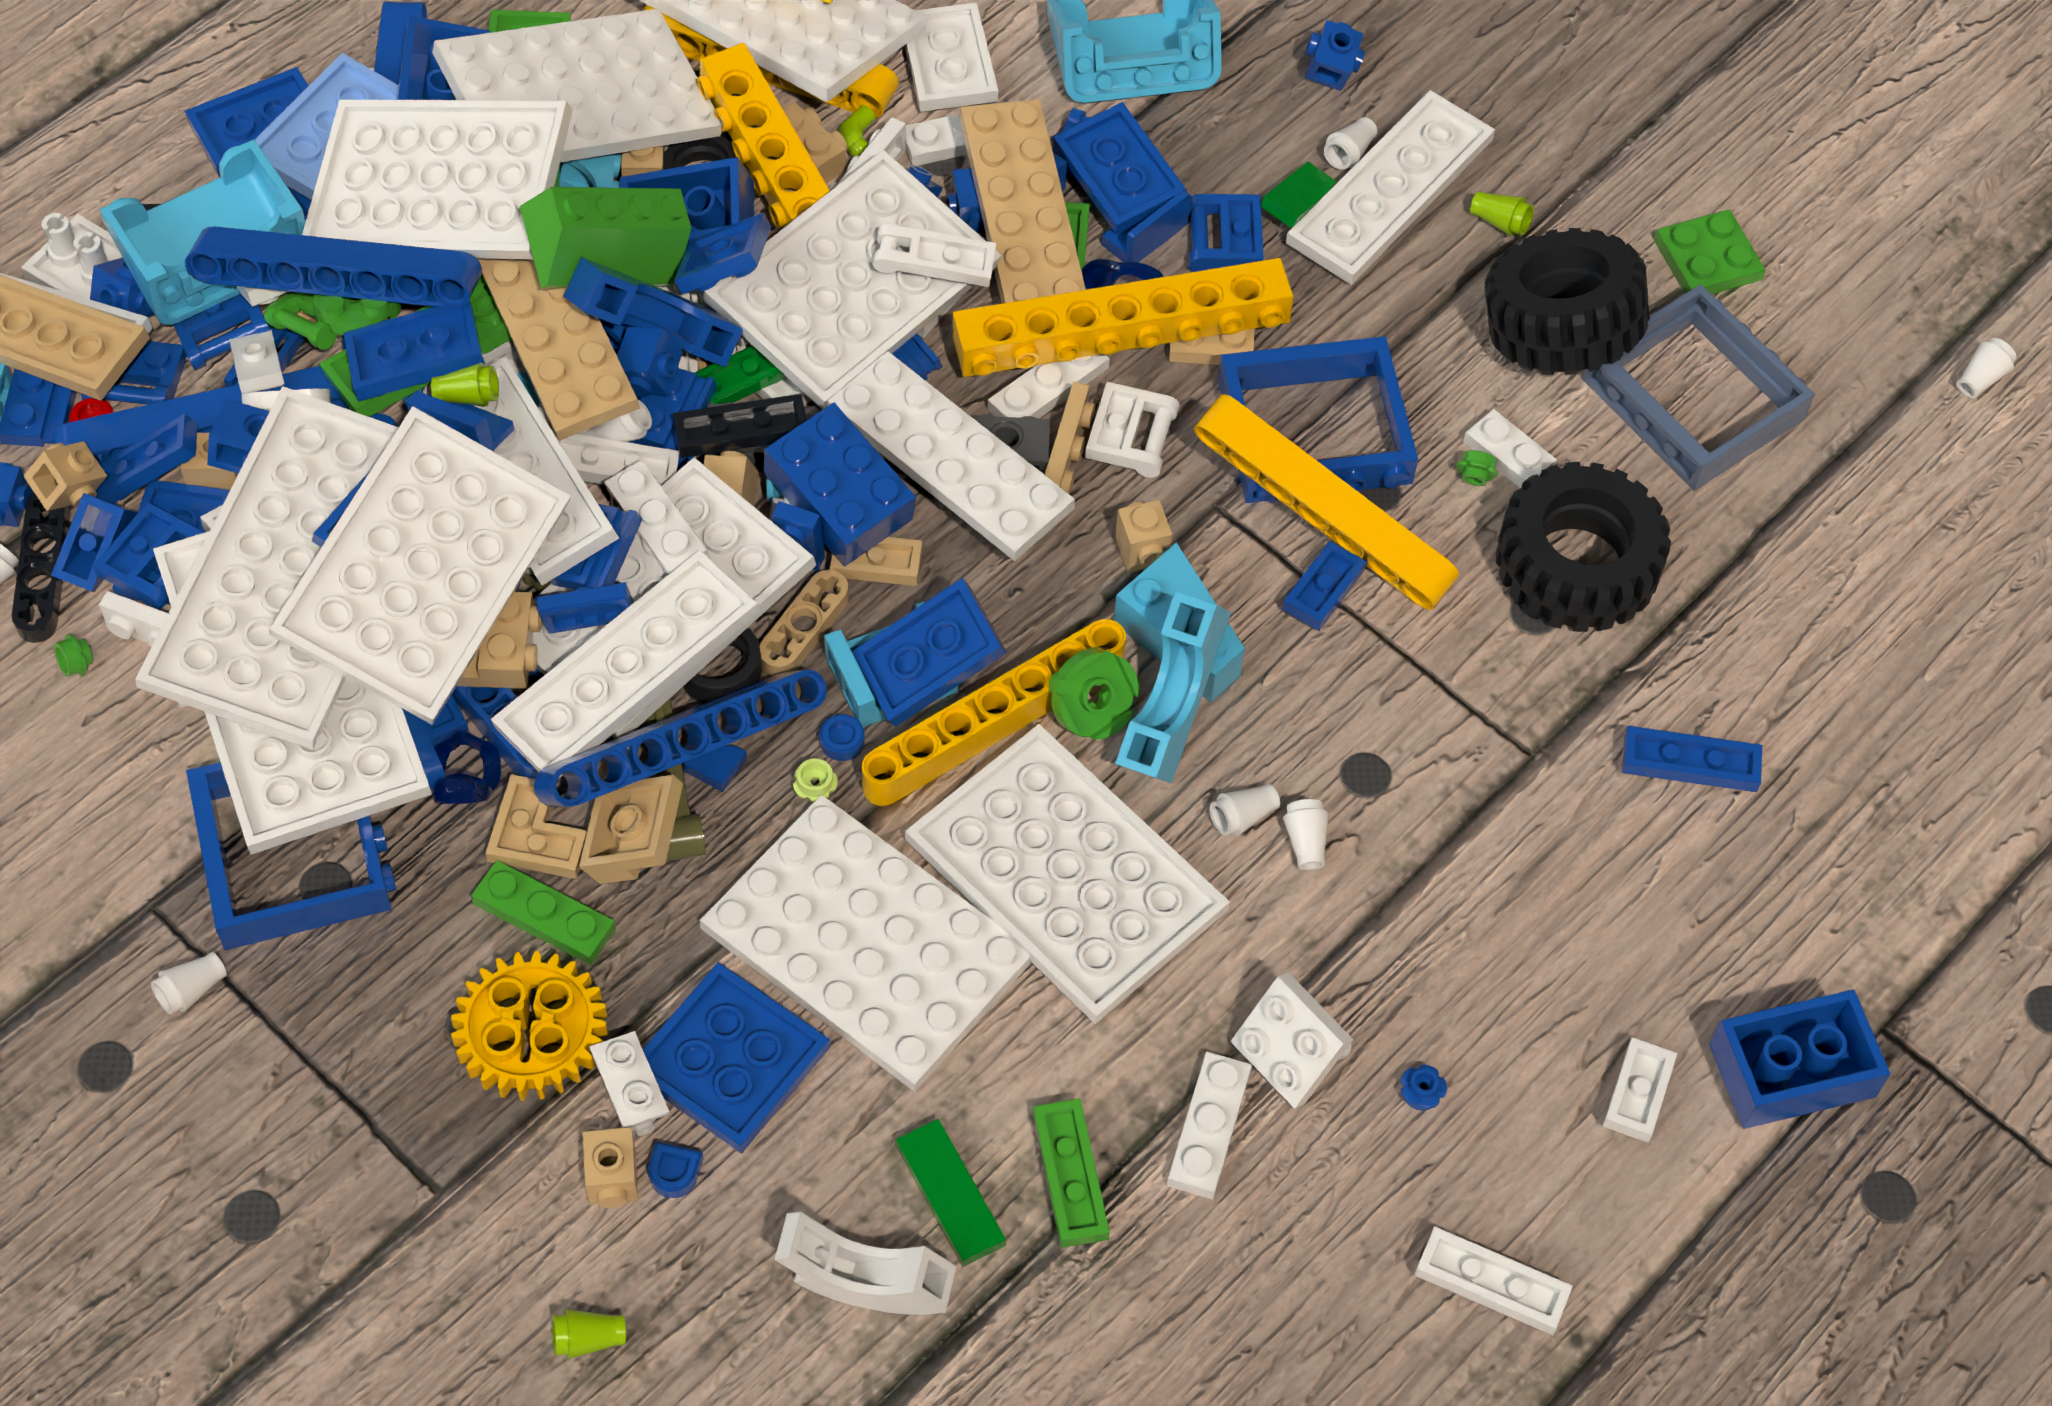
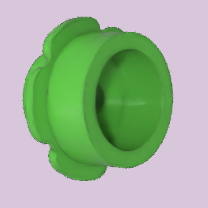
[1456,450,1498,486]
[54,634,93,677]

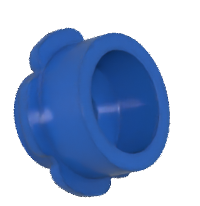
[1400,1064,1447,1111]

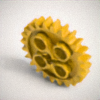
[451,951,608,1101]

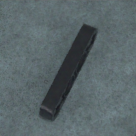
[12,492,71,643]

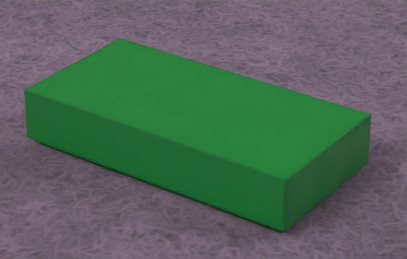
[1260,161,1338,228]

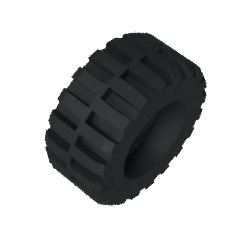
[1485,228,1650,375]
[1496,462,1671,632]

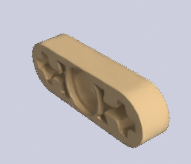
[759,570,849,677]

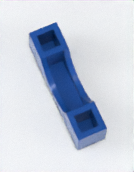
[564,257,743,367]

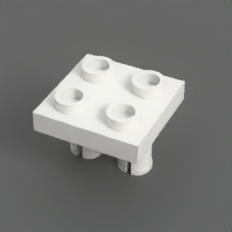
[21,213,122,299]
[1230,972,1354,1109]

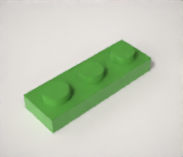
[471,860,616,965]
[1033,1098,1110,1248]

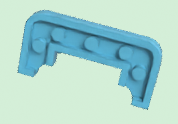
[1047,0,1222,103]
[100,139,305,325]

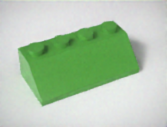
[519,187,692,288]

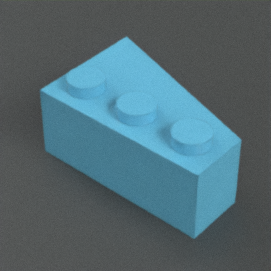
[1114,542,1245,703]

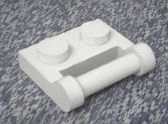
[1085,382,1180,478]

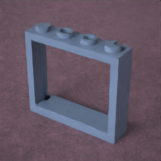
[1582,284,1815,491]

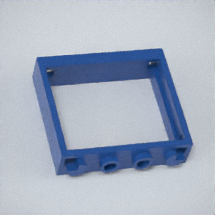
[1218,336,1418,503]
[186,762,397,950]

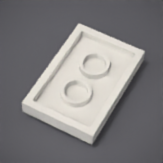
[905,2,998,112]

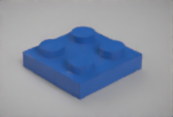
[674,212,771,294]

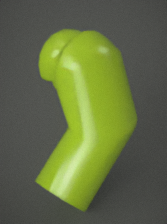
[838,105,875,158]

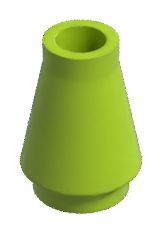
[1470,191,1534,236]
[431,363,499,406]
[552,1309,626,1360]

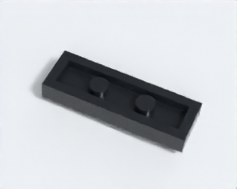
[673,394,807,458]

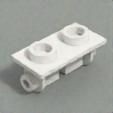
[589,1031,670,1136]

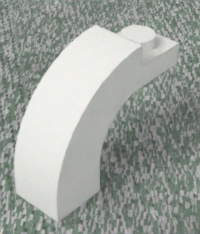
[775,1212,957,1315]

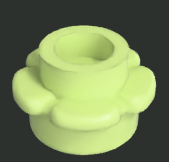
[793,758,838,802]

